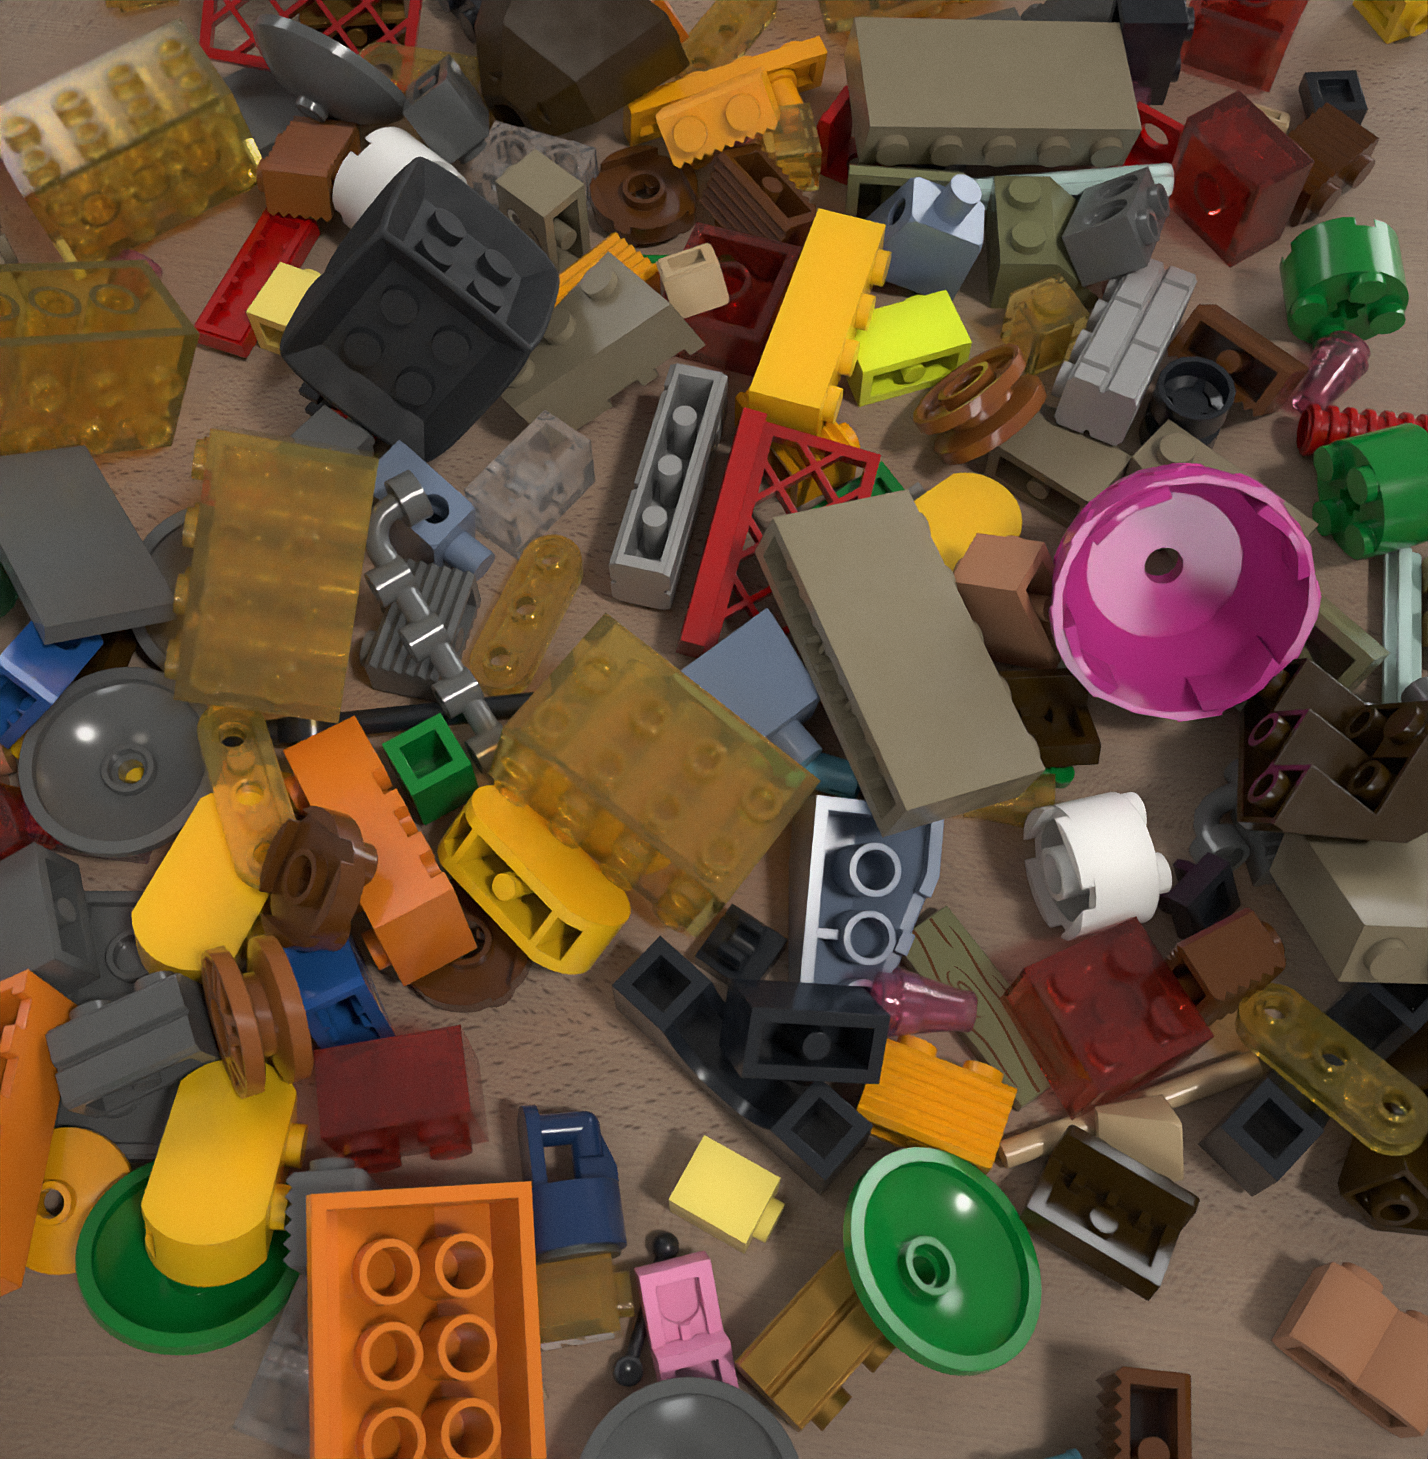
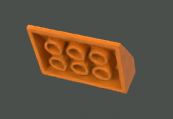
[306,1181,547,1459]

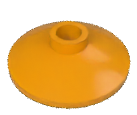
[26,1127,133,1275]

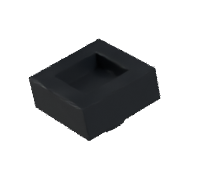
[1298,70,1368,125]

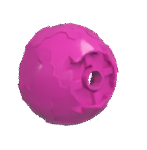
[1048,463,1322,722]

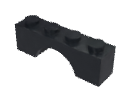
[612,936,873,1196]
[1198,982,1428,1197]

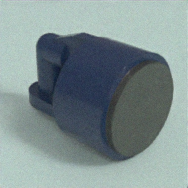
[517,1104,627,1272]

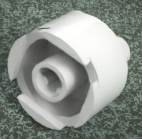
[332,127,467,229]
[1024,792,1172,941]

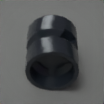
[1138,356,1236,449]

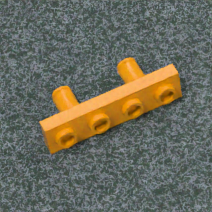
[623,35,828,170]

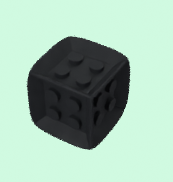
[280,157,560,463]

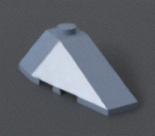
[788,795,944,1009]

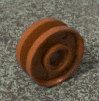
[913,343,1047,466]
[201,933,313,1099]

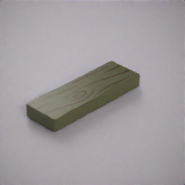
[901,906,1075,1112]

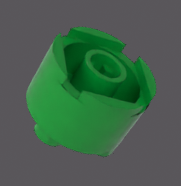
[1279,217,1409,355]
[1312,423,1428,560]

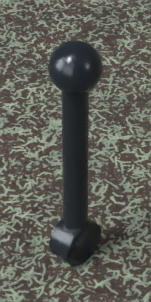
[612,1231,679,1387]

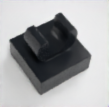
[1157,852,1241,940]
[695,903,788,986]

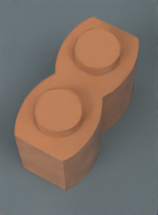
[1271,1261,1428,1438]

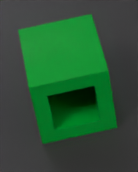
[382,713,479,826]

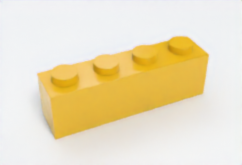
[748,208,892,437]

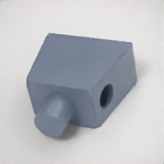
[865,174,985,301]
[357,440,495,581]
[666,608,823,775]

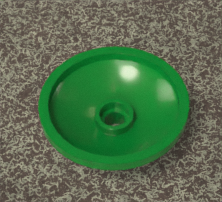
[843,1147,1042,1376]
[75,1160,303,1356]

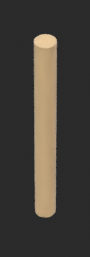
[998,1051,1263,1169]

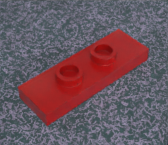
[191,207,320,358]

